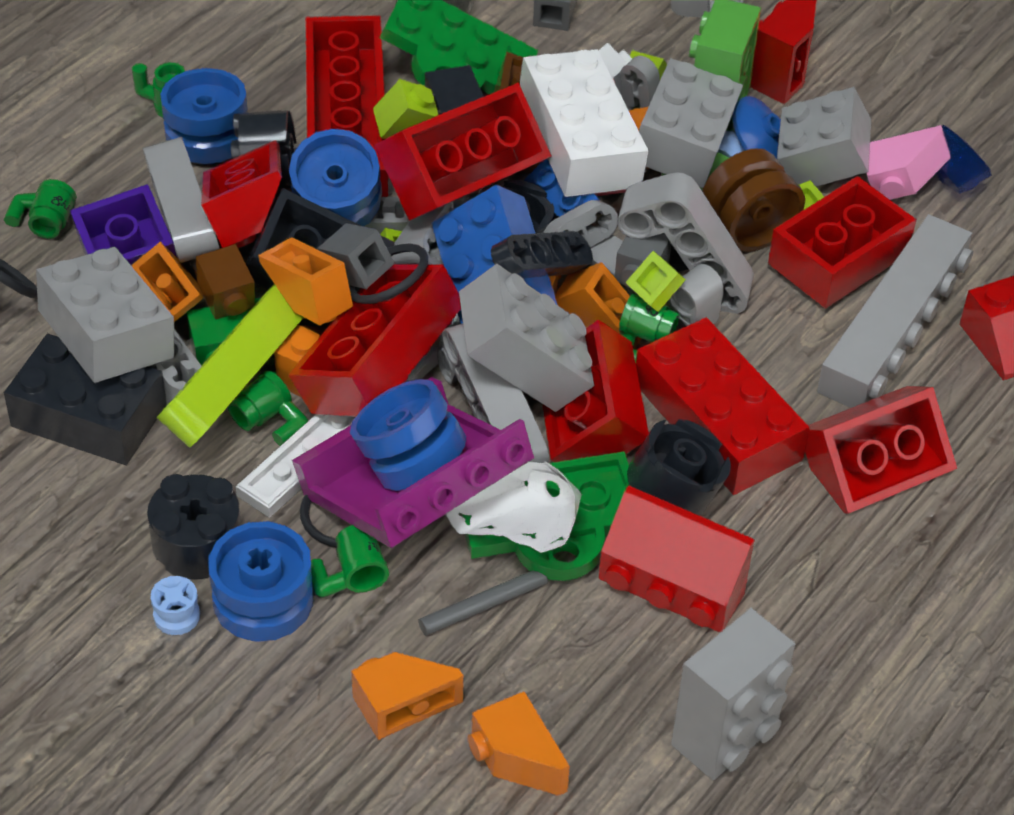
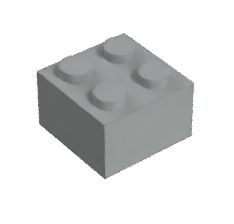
[777,87,871,186]

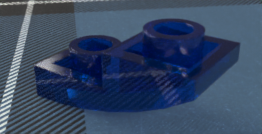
[937,124,992,194]

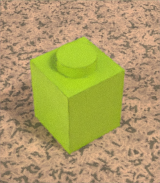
[373,79,439,139]

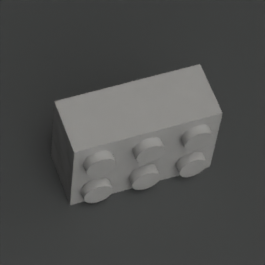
[639,58,743,188]
[36,247,174,383]
[459,264,594,412]
[671,608,795,781]

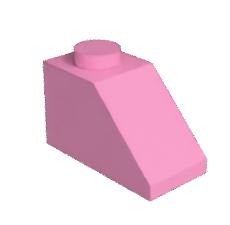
[867,125,950,200]

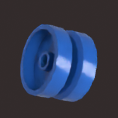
[160,68,248,164]
[289,129,382,227]
[350,379,467,491]
[209,521,313,642]

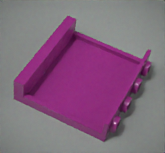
[292,377,534,548]

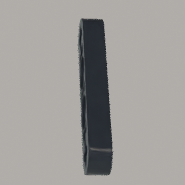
[491,231,593,278]

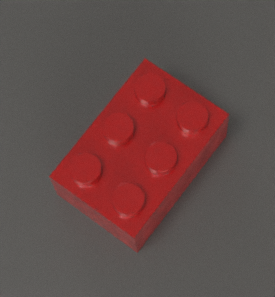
[768,176,917,309]

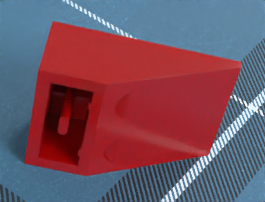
[750,0,817,104]

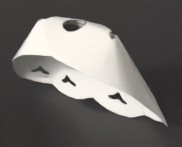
[446,461,582,553]

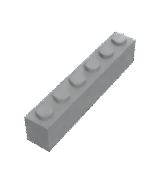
[817,214,973,408]

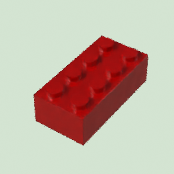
[375,82,552,221]
[288,264,461,417]
[636,317,810,496]

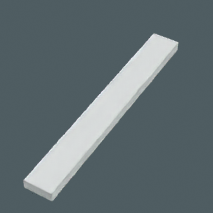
[236,313,460,518]

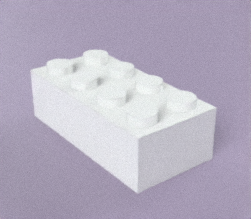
[520,49,648,197]

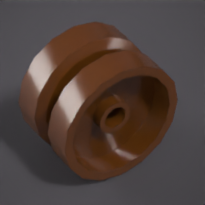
[702,149,806,252]

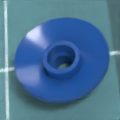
[732,96,781,159]

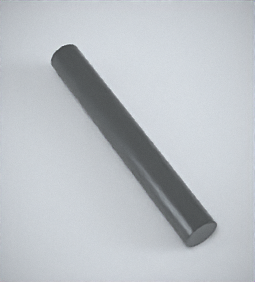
[418,571,548,636]

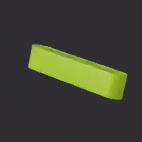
[157,284,304,448]

